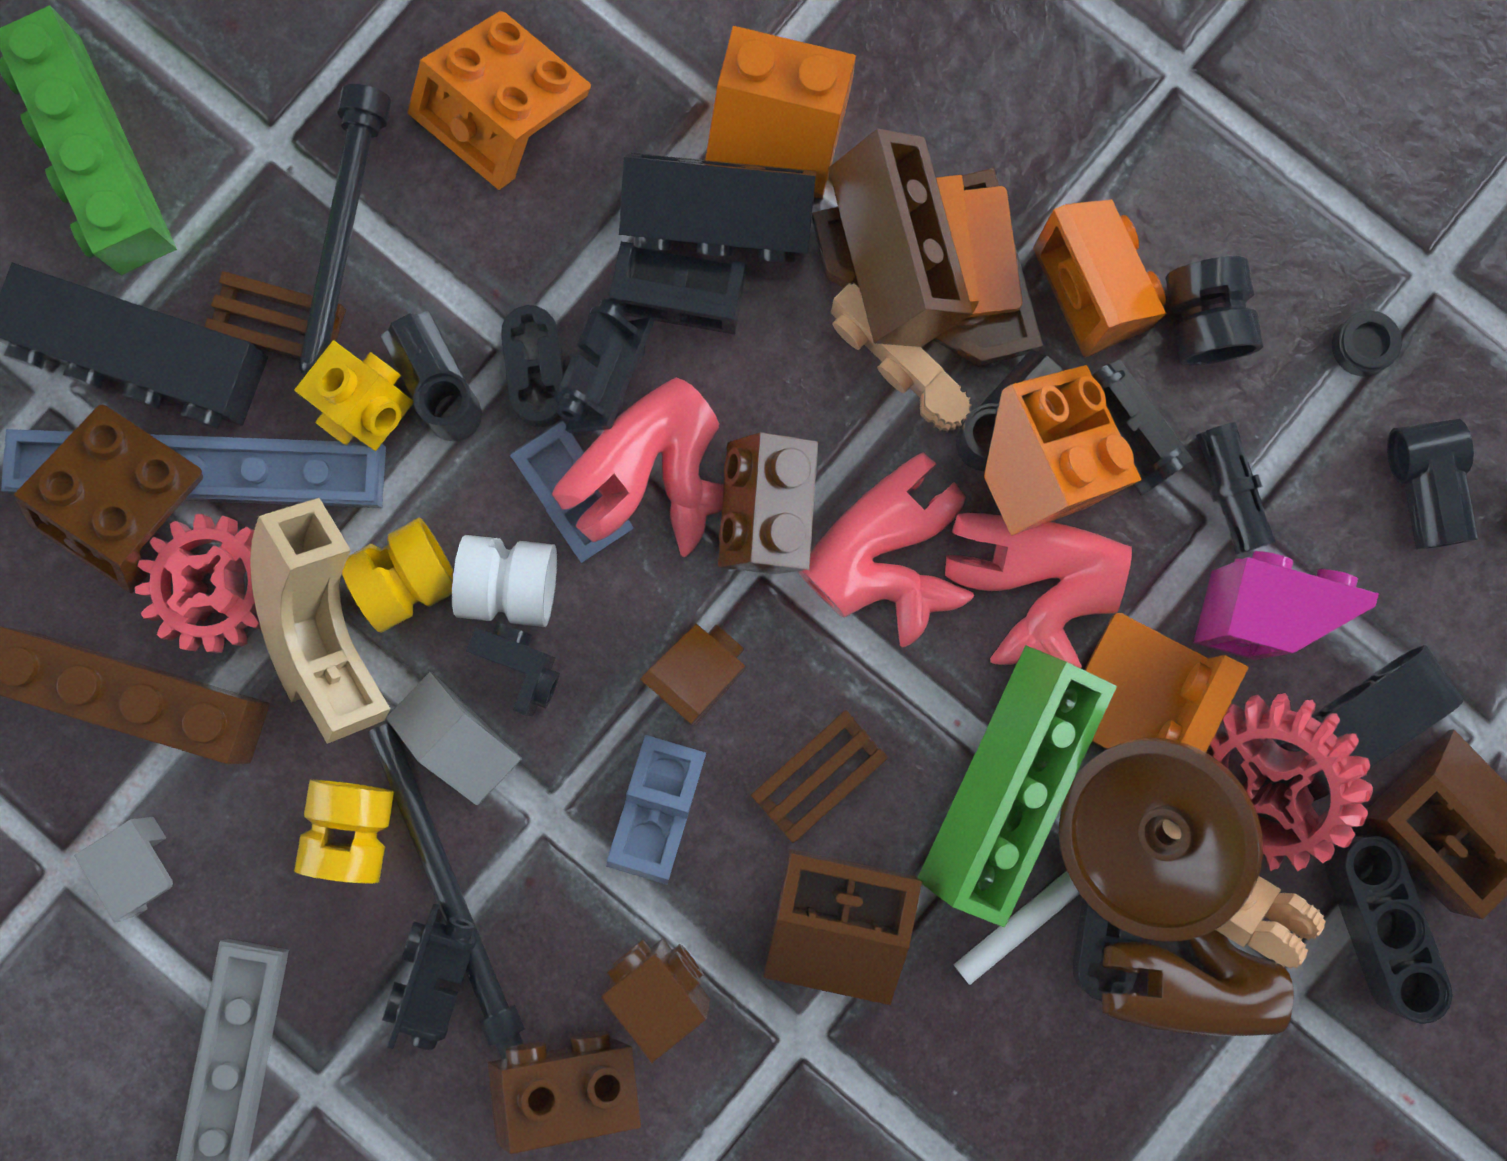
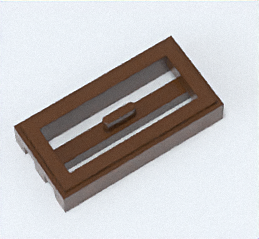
[204,271,346,360]
[750,710,889,843]

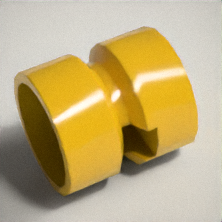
[342,517,454,633]
[294,779,394,883]

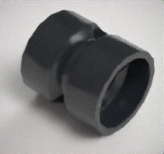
[1165,256,1264,366]

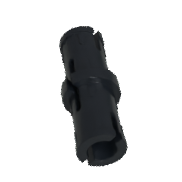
[1196,422,1276,555]

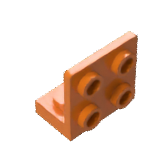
[407,11,591,190]
[1084,613,1249,752]

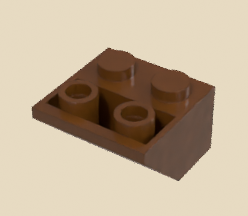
[1364,729,1507,920]
[763,849,922,1005]

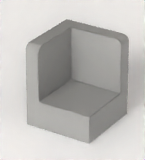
[74,817,173,923]

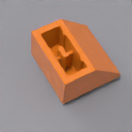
[984,365,1142,536]

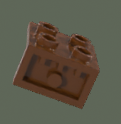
[13,405,203,594]

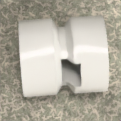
[452,535,557,627]

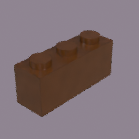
[828,128,973,347]

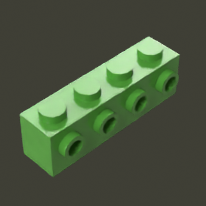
[0,5,177,275]
[918,645,1117,927]

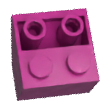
[1193,551,1379,660]

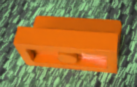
[936,175,1023,318]

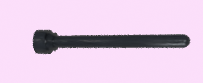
[299,84,391,376]

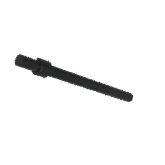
[368,723,525,1059]

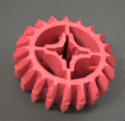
[1206,693,1373,872]

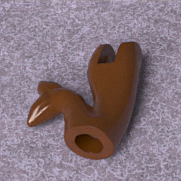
[1102,930,1294,1036]

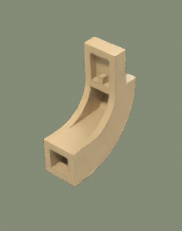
[250,498,390,744]

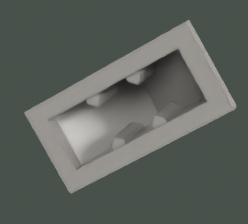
[386,672,522,805]

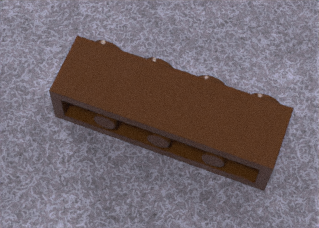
[0,626,270,764]

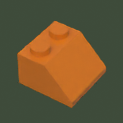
[705,26,856,199]
[1033,199,1166,358]

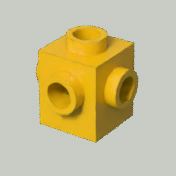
[294,340,414,452]

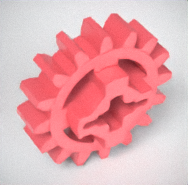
[135,514,261,653]

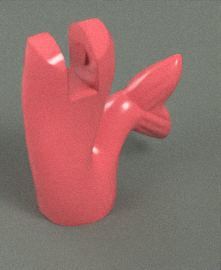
[552,377,724,557]
[798,452,974,647]
[945,513,1132,668]

